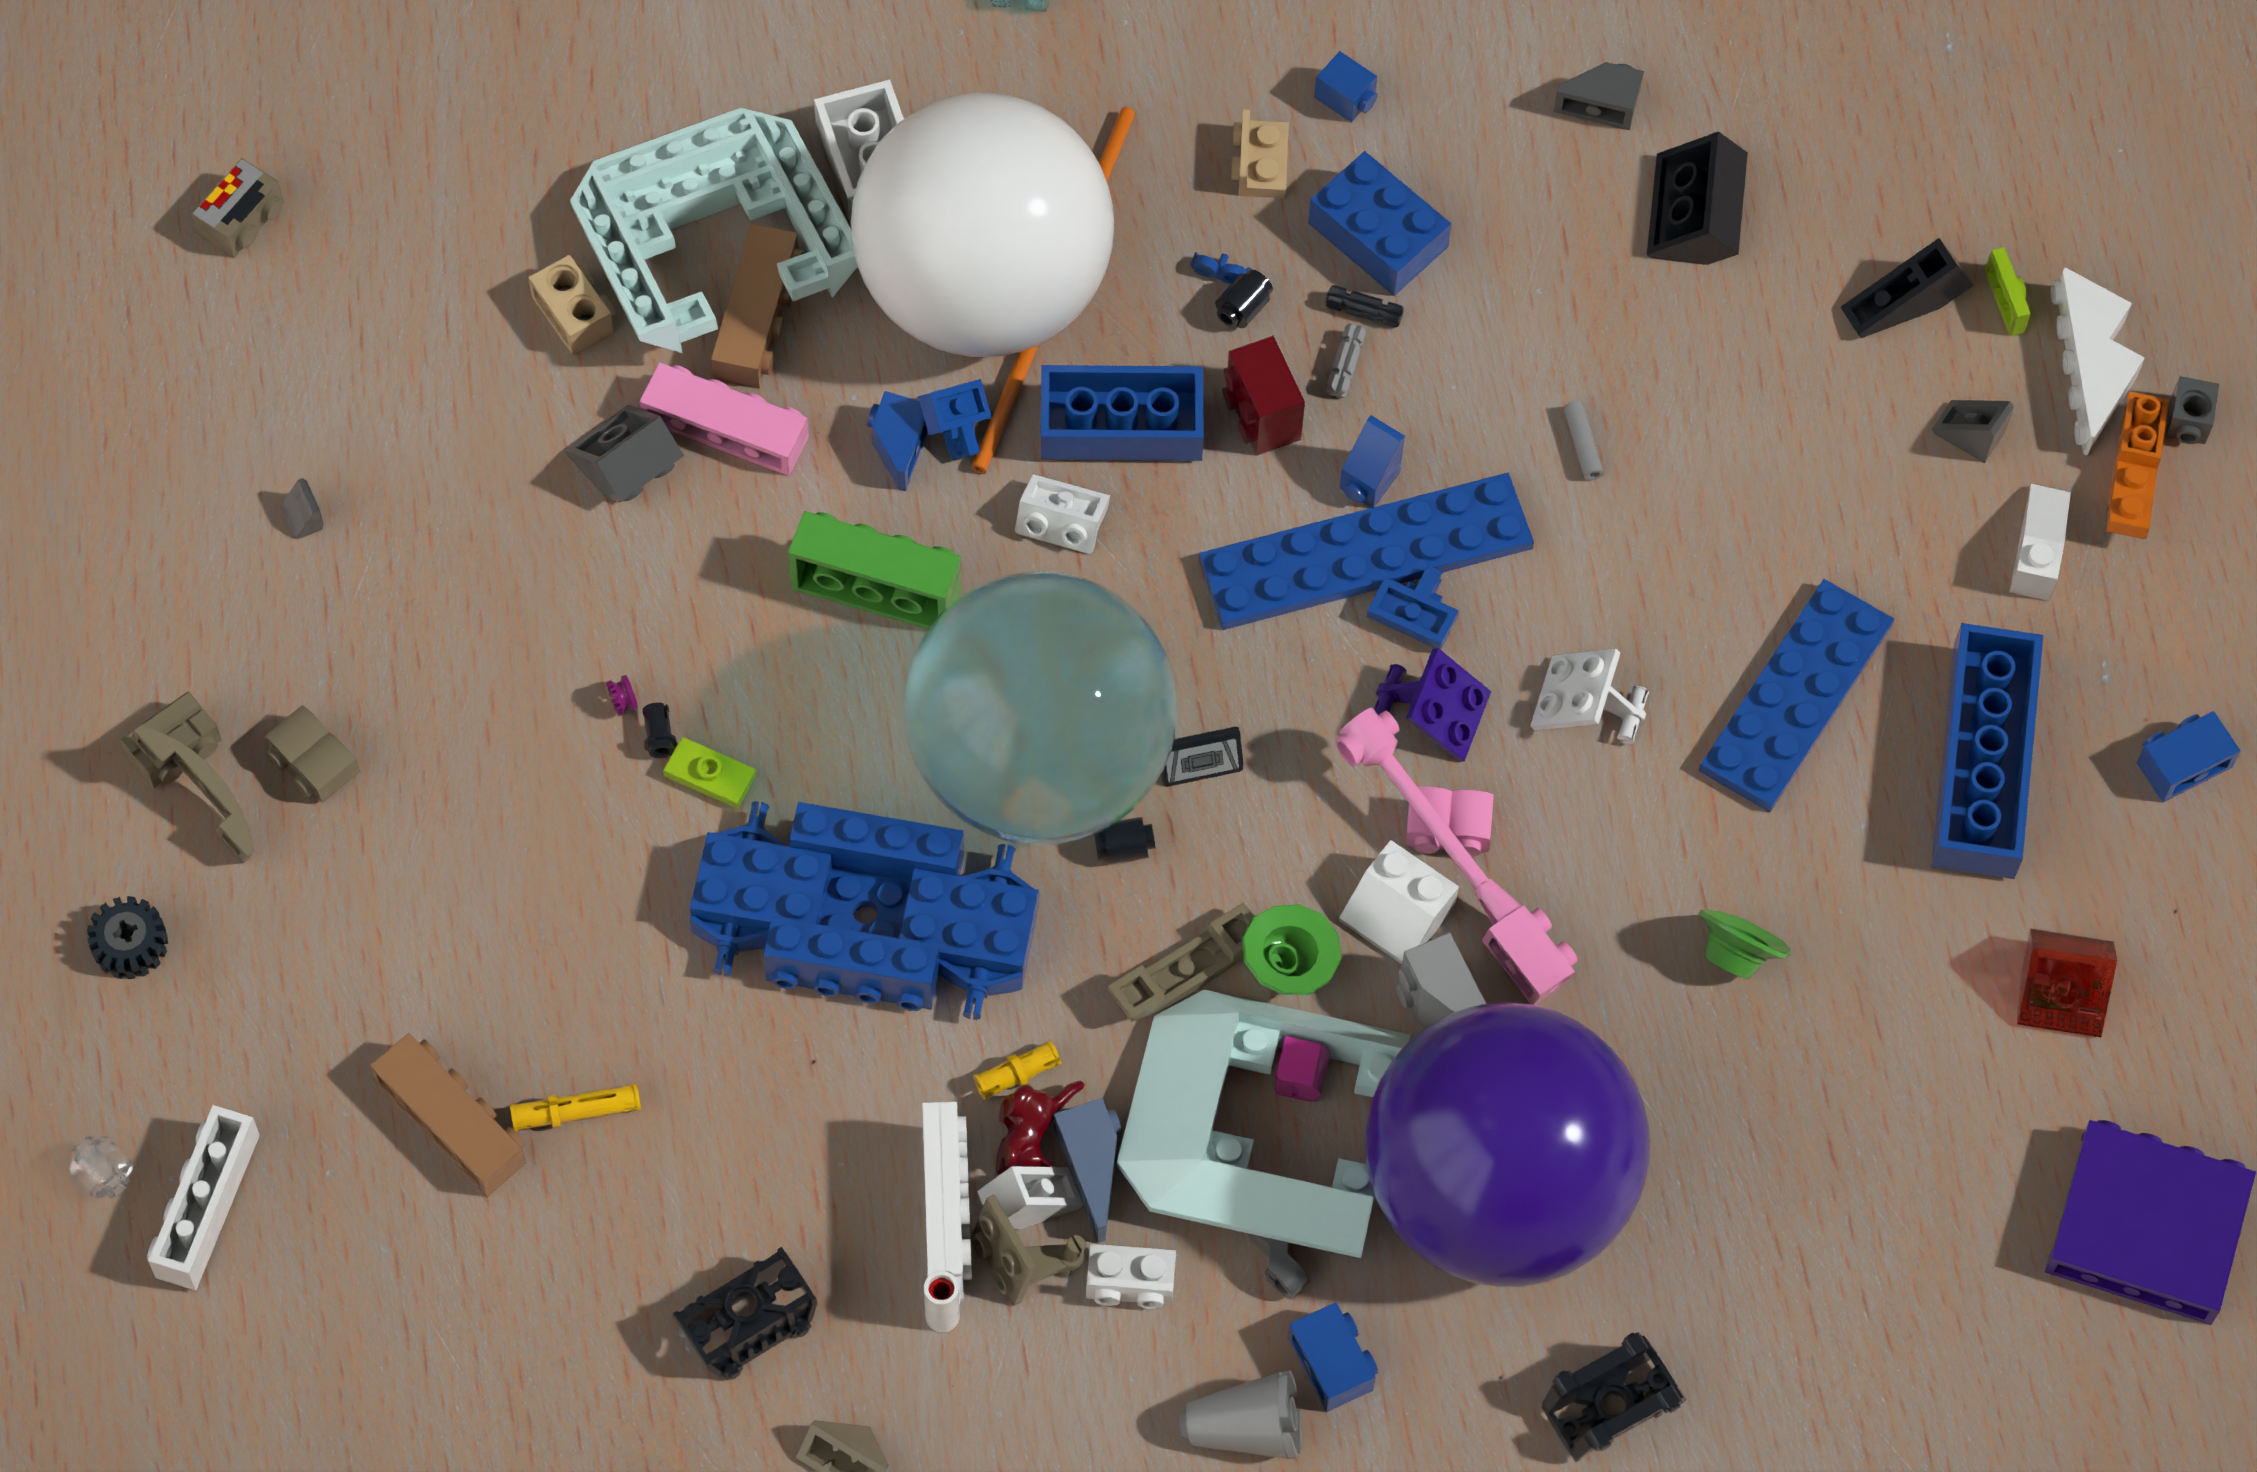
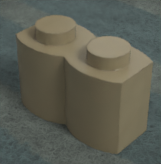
[264,705,360,803]

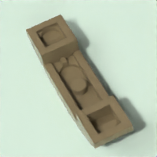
[131,725,254,863]
[1107,902,1255,1022]

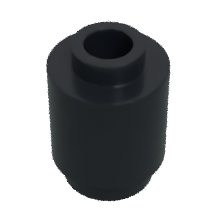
[1215,269,1273,328]
[1093,817,1156,864]

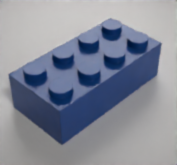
[1041,365,1204,461]

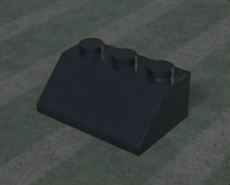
[1647,131,1748,265]

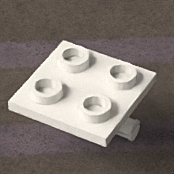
[1530,649,1649,744]

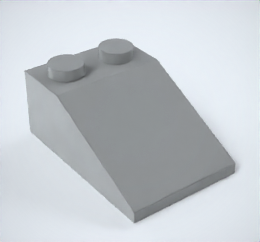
[1396,933,1486,1027]

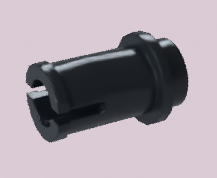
[642,702,677,758]

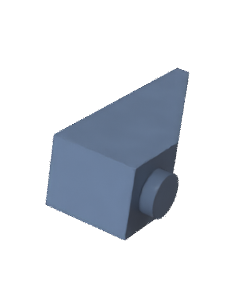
[1054,1098,1122,1243]

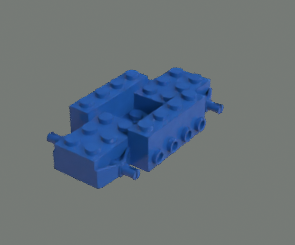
[690,801,1039,1020]

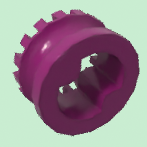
[606,675,638,716]

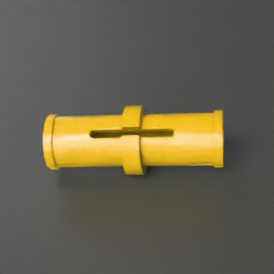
[973,1040,1062,1100]

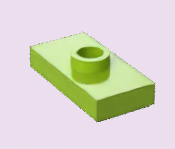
[1984,247,2031,336]
[663,737,757,809]

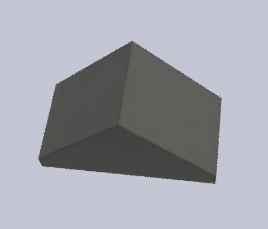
[1932,400,2014,463]

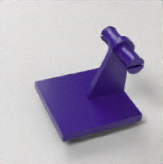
[1374,648,1491,762]

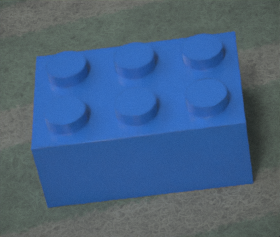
[1308,151,1452,296]

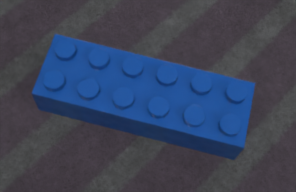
[1931,623,2044,879]

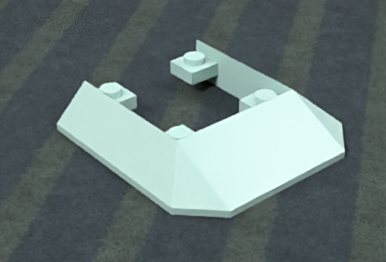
[570,108,858,353]
[1117,989,1411,1258]

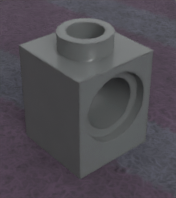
[2166,376,2219,444]

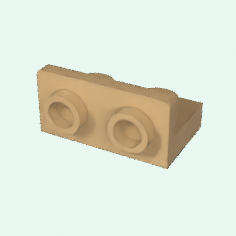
[1231,109,1289,198]

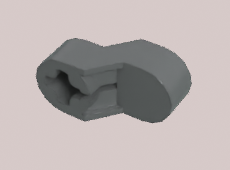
[1247,1233,1310,1299]

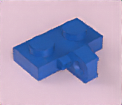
[918,379,992,460]
[1367,565,1459,650]

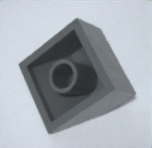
[565,405,684,502]

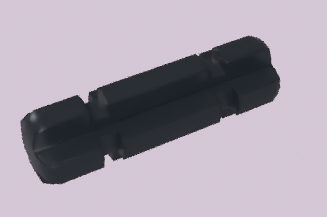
[1326,285,1404,328]

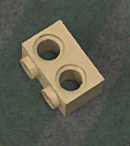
[528,254,615,355]

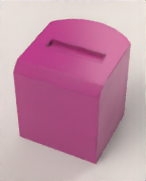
[1275,1036,1330,1102]

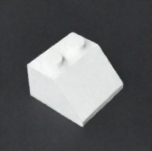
[1339,840,1459,964]

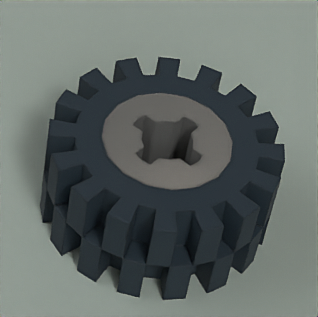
[87,896,168,979]

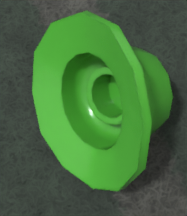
[1242,904,1342,995]
[1699,909,1791,979]

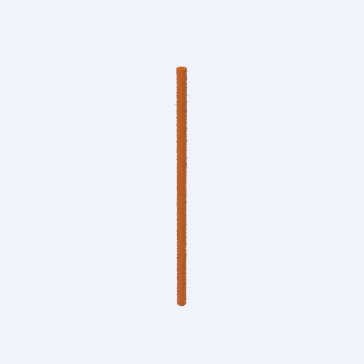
[971,107,1136,474]

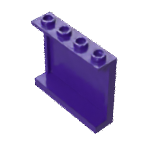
[2044,1120,2256,1325]

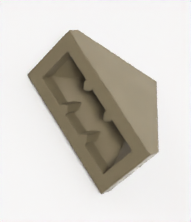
[796,1420,889,1472]

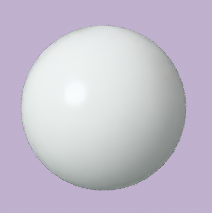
[851,93,1114,357]

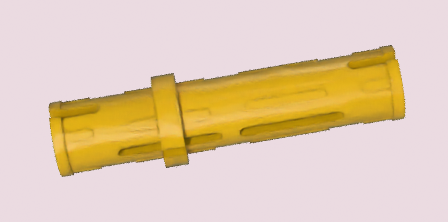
[510,1083,641,1132]

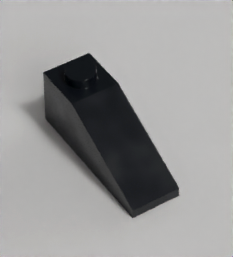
[1840,238,1974,338]

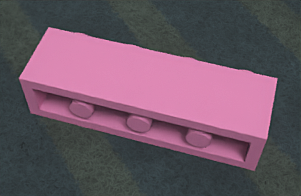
[639,362,809,476]

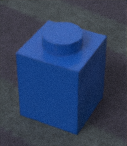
[1314,51,1378,123]

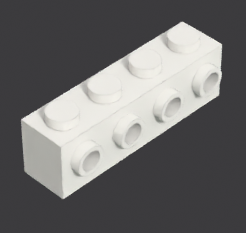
[147,1105,260,1291]

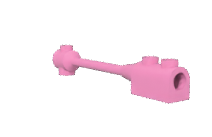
[1335,708,1578,1005]

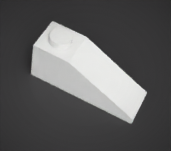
[2009,484,2071,601]

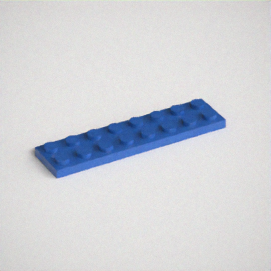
[1199,472,1534,630]

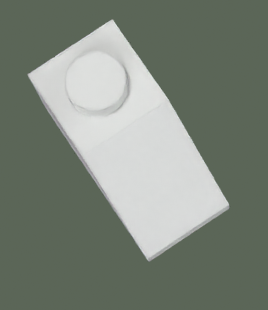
[977,1166,1083,1229]

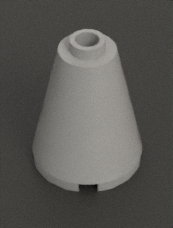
[1179,1370,1302,1459]

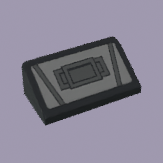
[1157,726,1244,787]

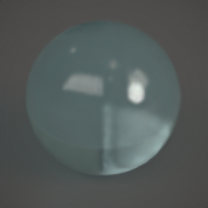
[903,571,1178,846]

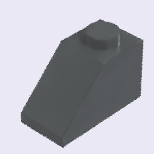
[1554,62,1644,130]

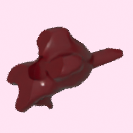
[996,1081,1085,1175]

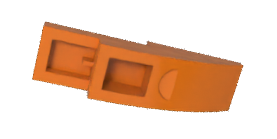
[2106,391,2169,539]

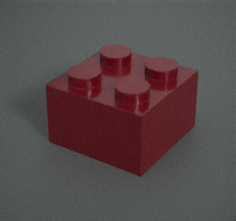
[1222,335,1305,455]

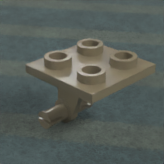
[972,1195,1086,1306]

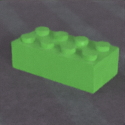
[788,511,961,634]

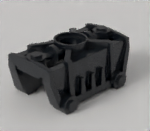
[673,1247,817,1380]
[1542,1332,1687,1462]

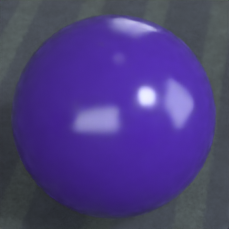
[1365,1002,1650,1287]

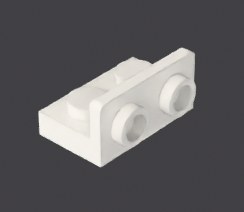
[1015,474,1110,554]
[1086,1244,1176,1309]

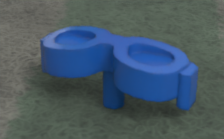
[1191,252,1251,284]

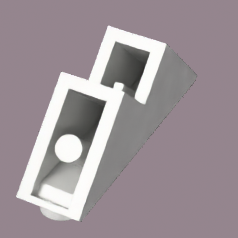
[2051,267,2145,456]

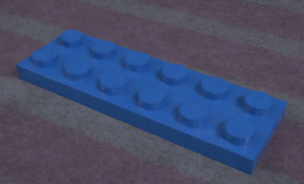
[1699,579,1894,812]

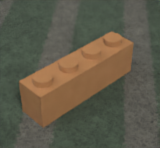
[711,223,804,389]
[370,1033,526,1197]

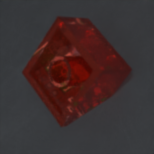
[2017,928,2117,1038]

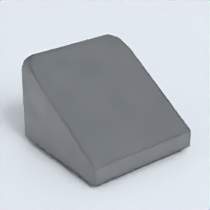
[282,478,324,539]

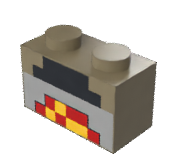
[192,158,284,258]

